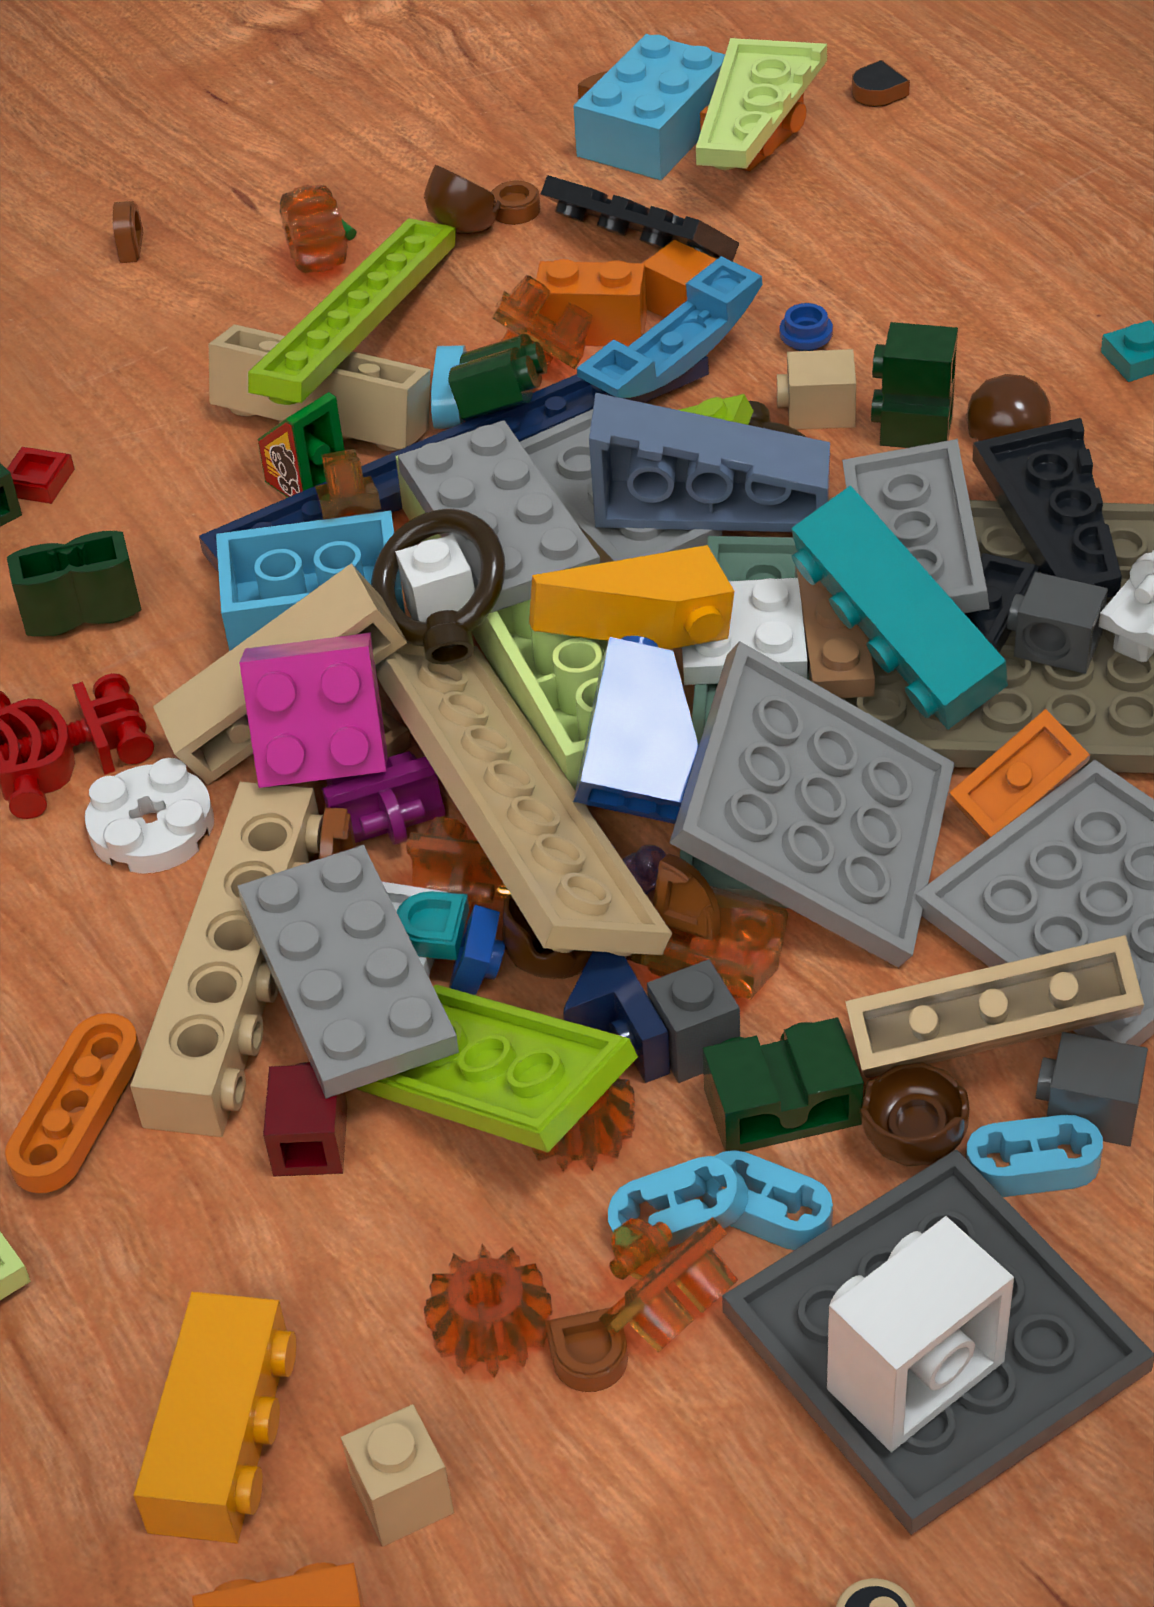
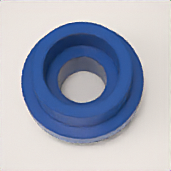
[779,303,833,351]

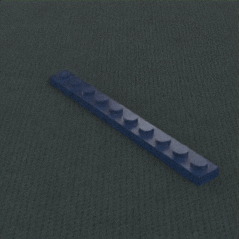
[199,356,709,573]

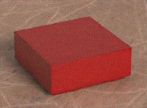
[7,447,75,504]

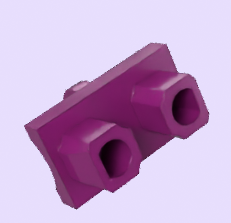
[322,751,446,845]

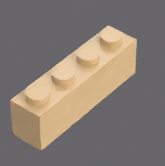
[209,324,431,451]
[153,563,407,785]
[845,935,1144,1078]

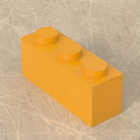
[133,1291,296,1544]

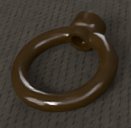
[371,509,505,665]

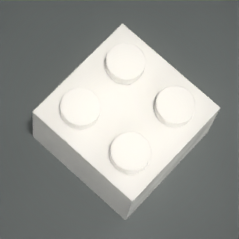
[827,1216,1014,1453]

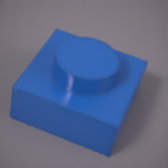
[449,905,505,995]

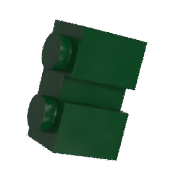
[871,322,958,448]
[703,1017,864,1152]

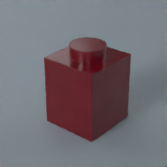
[263,1062,347,1177]

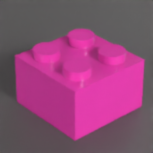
[239,633,388,788]

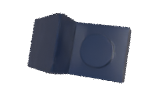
[563,951,670,1083]

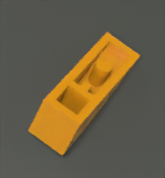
[529,545,735,649]

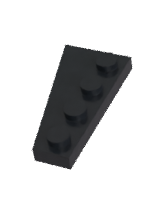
[541,175,739,262]
[972,418,1122,598]

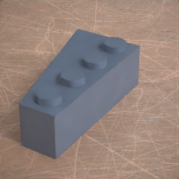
[589,393,830,532]

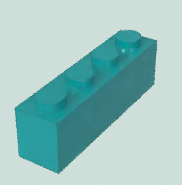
[791,485,1008,730]

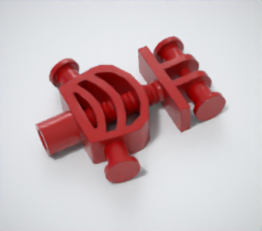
[0,673,154,819]

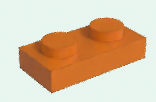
[949,709,1090,839]

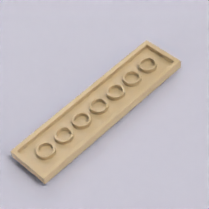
[375,643,672,956]

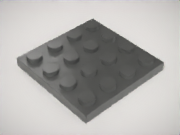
[722,1149,1154,1535]

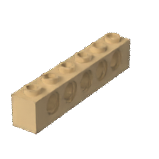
[130,781,323,1137]

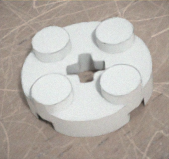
[85,758,214,874]

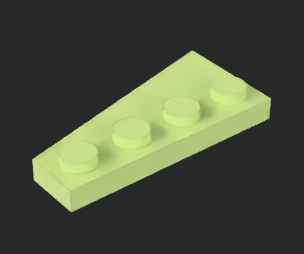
[696,38,827,170]

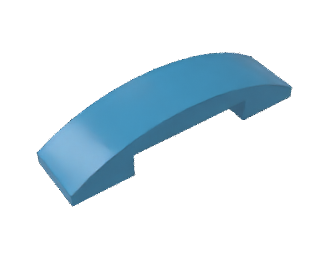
[577,256,763,398]

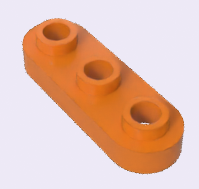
[5,1013,141,1193]

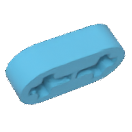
[431,345,466,429]
[966,1115,1103,1197]
[702,1150,833,1250]
[608,1156,748,1253]

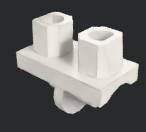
[1098,550,1154,662]

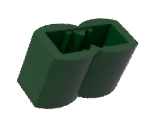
[448,334,547,421]
[7,531,142,636]

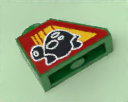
[257,392,348,497]

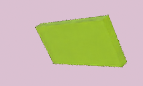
[356,984,638,1152]

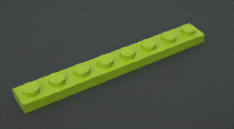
[248,218,456,405]

